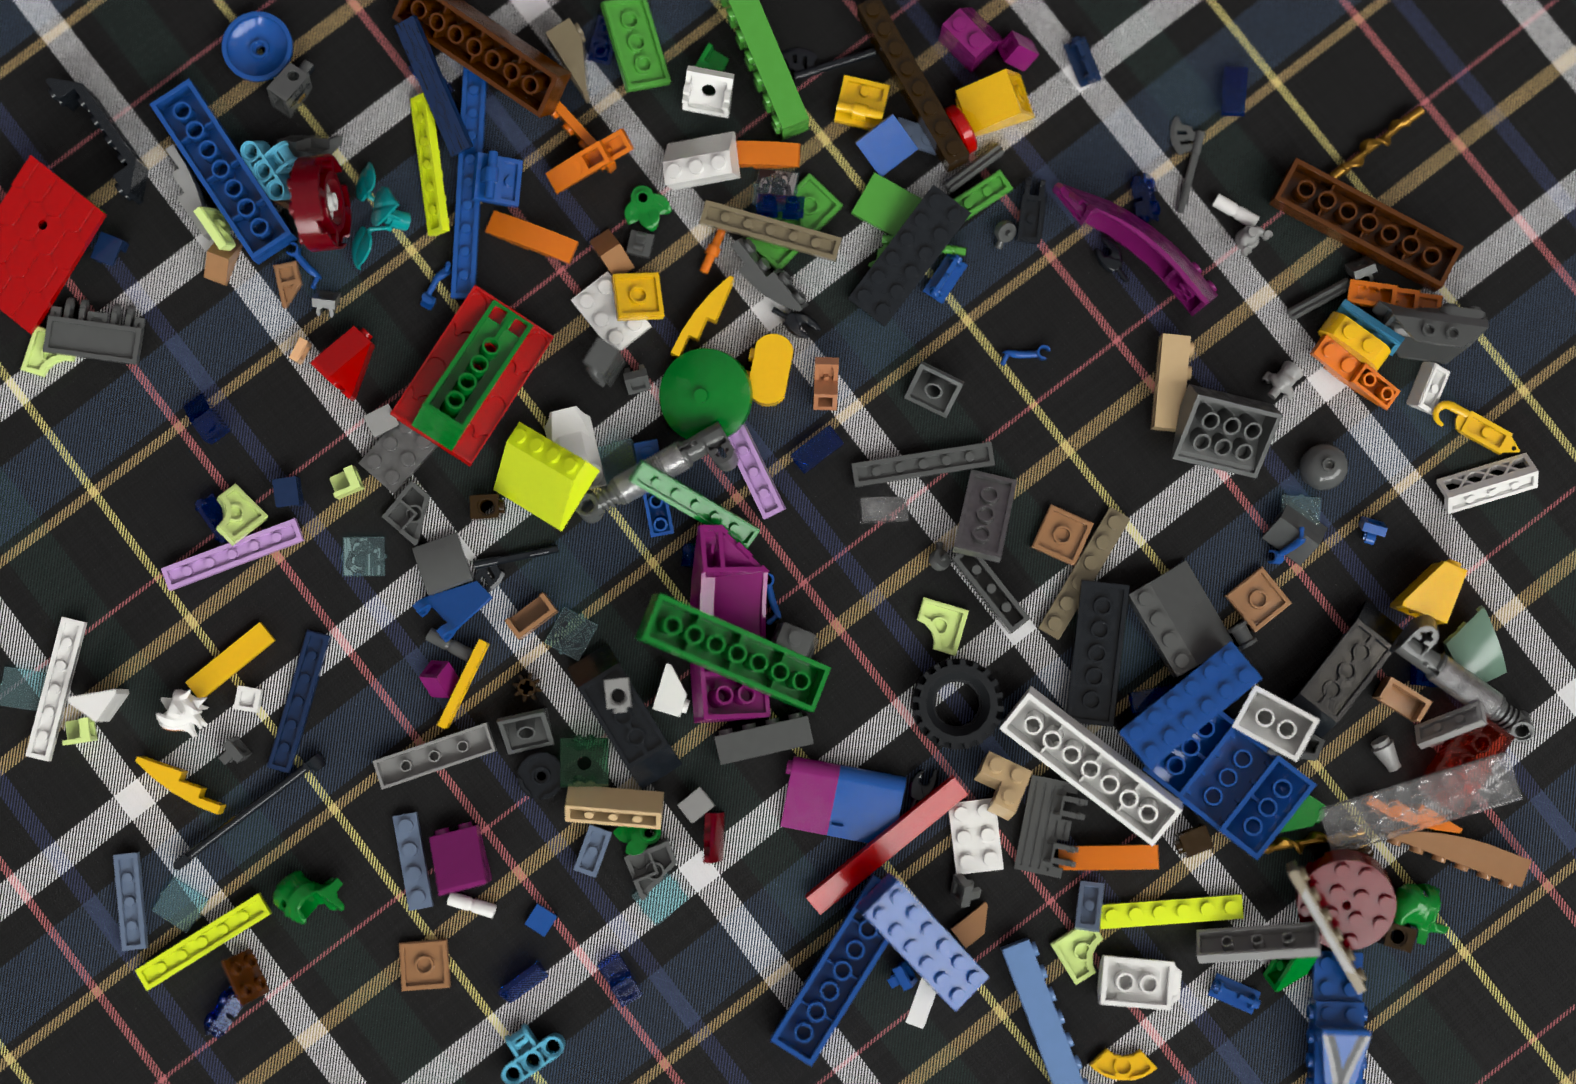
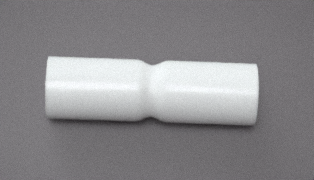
[1212,194,1260,226]
[447,892,497,919]

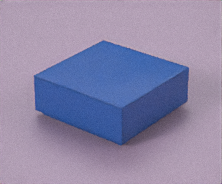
[525,903,558,937]

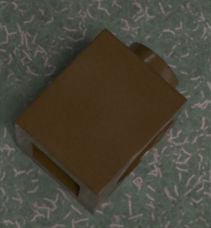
[469,494,506,521]
[1174,824,1214,858]
[1377,922,1417,953]

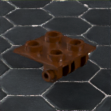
[221,948,270,1006]

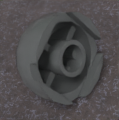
[1299,444,1348,491]

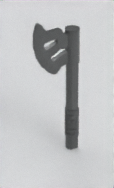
[1170,116,1205,213]

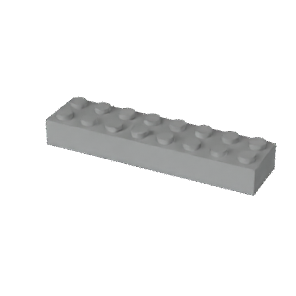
[373,723,497,789]
[1196,922,1321,964]

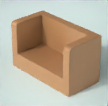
[504,592,559,640]
[1372,677,1432,722]

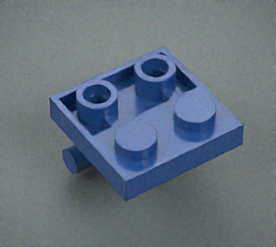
[471,151,523,208]

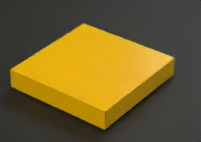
[611,272,665,321]

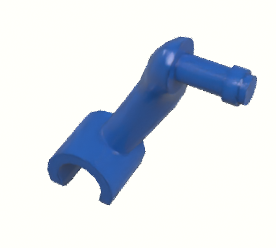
[766,573,781,626]

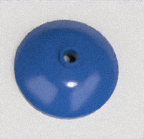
[222,11,293,82]

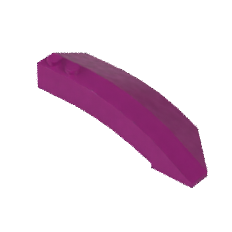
[1052,182,1218,316]
[690,525,771,723]

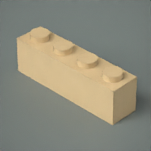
[1151,333,1194,432]
[565,784,664,829]

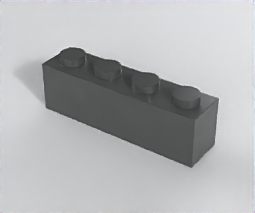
[583,337,626,387]
[951,553,1031,634]
[714,712,814,765]

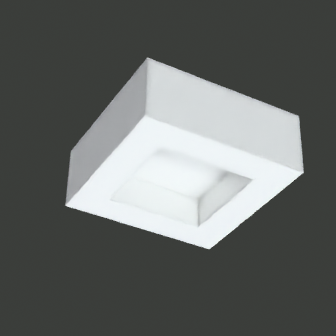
[233,685,263,713]

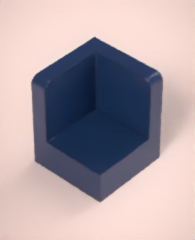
[90,232,129,266]
[272,476,304,508]

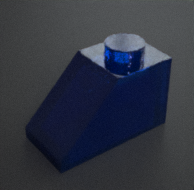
[183,393,231,445]

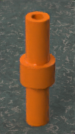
[699,229,726,274]

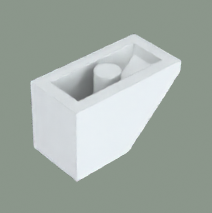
[652,663,690,717]

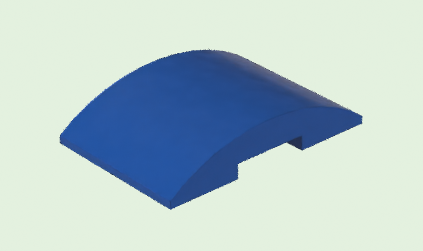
[1142,711,1317,860]

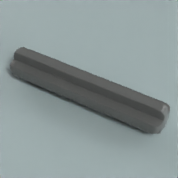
[944,143,1004,193]
[1287,278,1350,320]

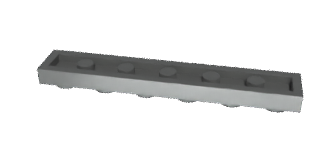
[851,442,995,488]

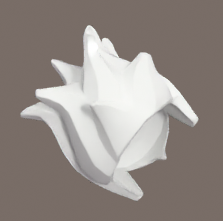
[156,689,209,738]

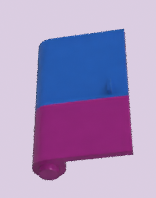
[780,756,906,843]

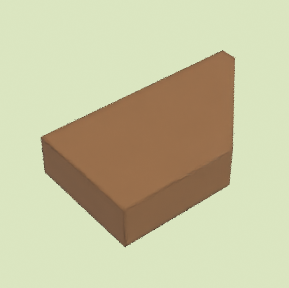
[273,260,303,309]
[951,902,988,948]

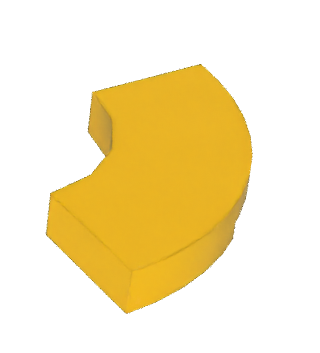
[1089,1048,1157,1081]

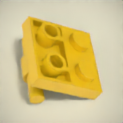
[834,75,890,130]

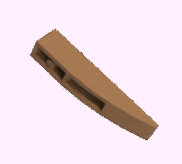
[1380,830,1531,889]

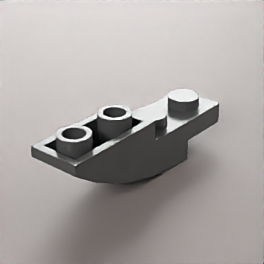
[731,237,809,312]

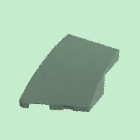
[1443,605,1507,683]

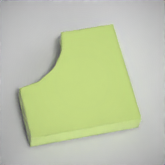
[193,206,236,251]
[20,326,76,377]
[216,483,268,546]
[917,597,969,656]
[1050,928,1103,985]

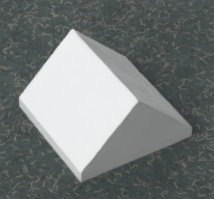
[67,689,129,722]

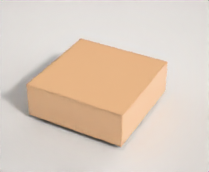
[289,337,312,365]

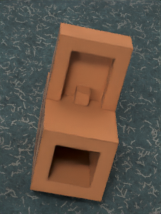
[813,357,839,410]

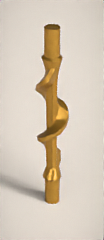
[1329,105,1425,179]
[1248,828,1365,856]

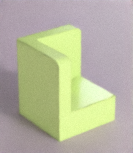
[330,465,365,499]
[62,717,98,745]

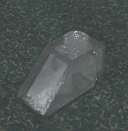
[860,497,908,524]

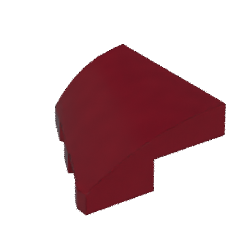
[703,812,725,863]

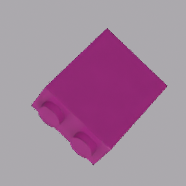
[939,8,1004,73]
[429,821,492,896]

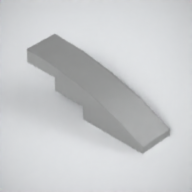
[165,144,212,240]

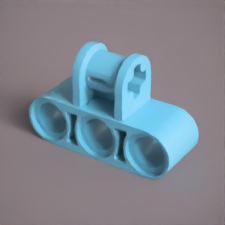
[240,140,298,201]
[502,1023,565,1084]

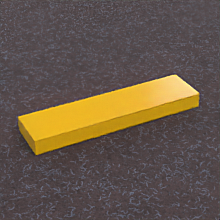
[185,622,276,698]
[437,639,490,729]

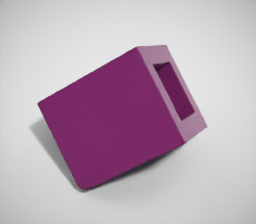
[997,31,1039,71]
[419,660,459,698]

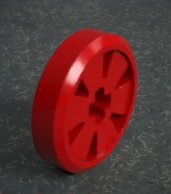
[944,104,977,154]

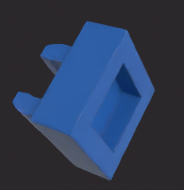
[1358,516,1388,545]
[887,960,918,991]

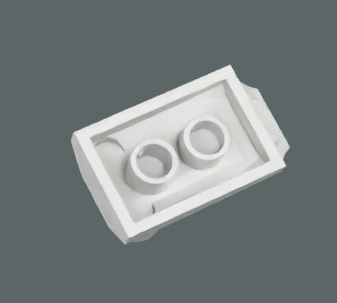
[544,406,607,490]
[1097,955,1182,1011]

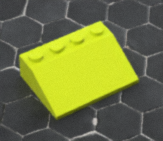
[493,422,600,531]

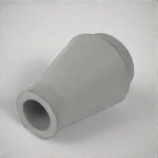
[1371,735,1401,772]

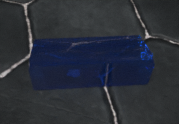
[498,961,549,1003]

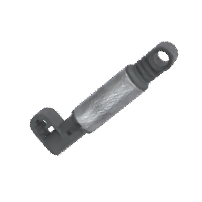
[576,421,739,523]
[1392,615,1535,742]

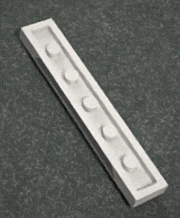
[25,617,87,762]

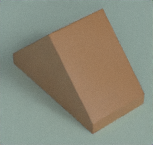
[589,229,635,275]
[204,239,243,286]

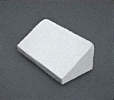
[1406,362,1450,415]

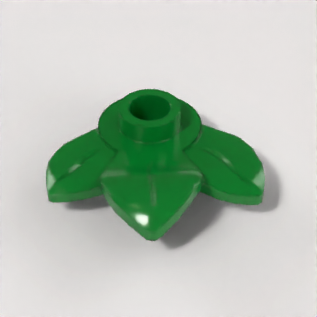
[625,186,671,231]
[613,826,661,855]

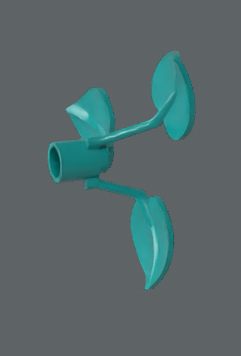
[352,162,411,270]

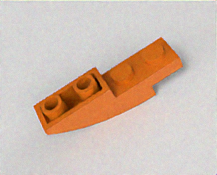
[545,128,635,194]
[1310,335,1401,410]

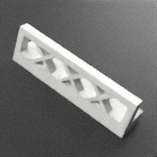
[1437,453,1539,514]

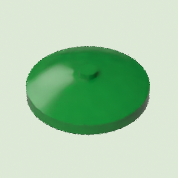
[659,348,753,439]

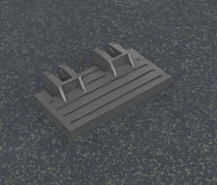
[43,297,146,365]
[1014,775,1088,879]

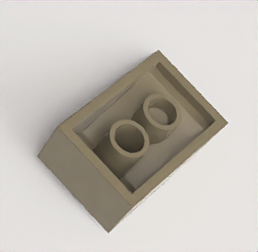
[545,18,591,104]

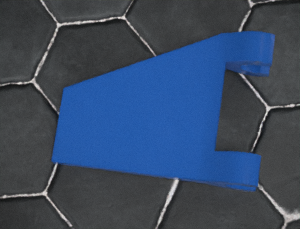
[413,581,493,642]

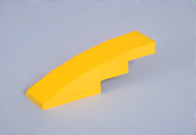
[671,276,734,358]
[135,756,226,815]

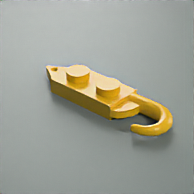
[1433,400,1520,455]

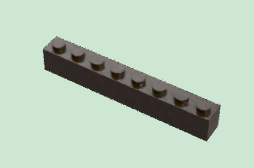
[857,0,970,173]

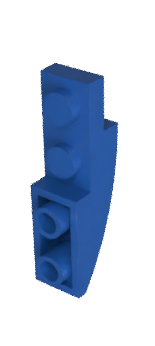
[634,439,674,537]

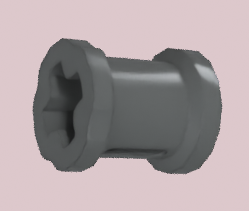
[1227,620,1258,651]

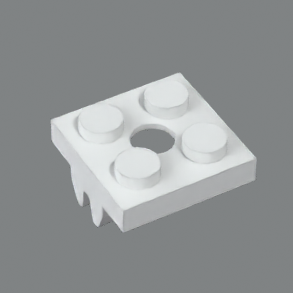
[682,65,735,118]

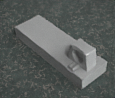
[1414,700,1487,749]

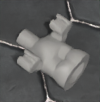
[1235,226,1273,257]
[1262,361,1304,401]

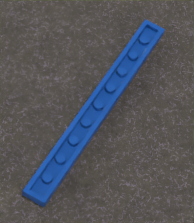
[451,66,487,299]

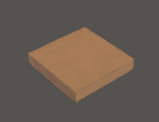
[1031,504,1094,567]
[1224,566,1292,633]
[399,939,451,991]

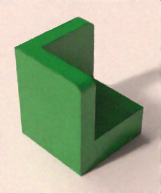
[695,43,729,72]

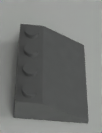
[1171,384,1283,479]
[1128,561,1234,678]

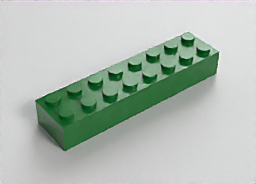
[635,593,831,712]

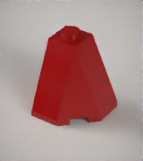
[310,326,375,402]

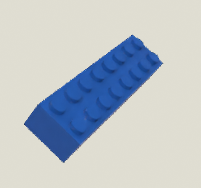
[149,79,298,265]
[770,873,888,1067]

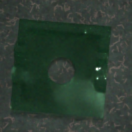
[560,734,609,787]

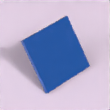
[855,113,918,176]

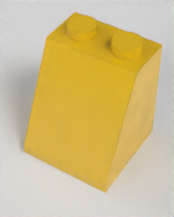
[955,69,1035,137]
[1390,559,1468,625]

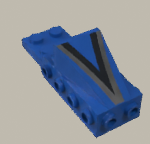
[1305,951,1371,1084]

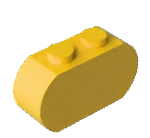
[1318,311,1391,371]
[746,334,794,407]

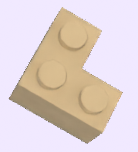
[974,751,1033,821]

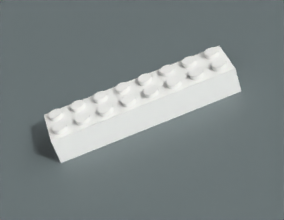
[1000,686,1183,847]

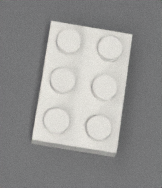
[571,271,651,352]
[948,798,1004,874]

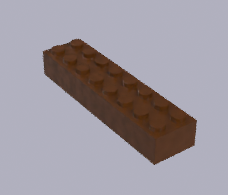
[392,0,572,118]
[1269,157,1464,292]

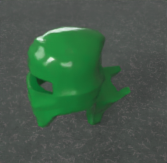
[273,870,344,924]
[1394,883,1449,945]

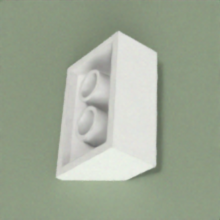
[662,131,740,190]
[1232,685,1320,762]

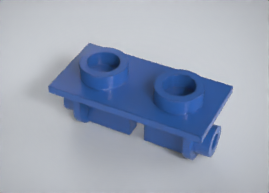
[923,254,968,304]
[1208,973,1261,1014]

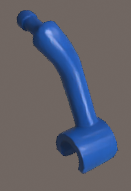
[286,242,322,290]
[420,261,452,310]
[1000,345,1051,366]
[1268,527,1306,565]

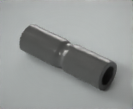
[425,628,474,662]

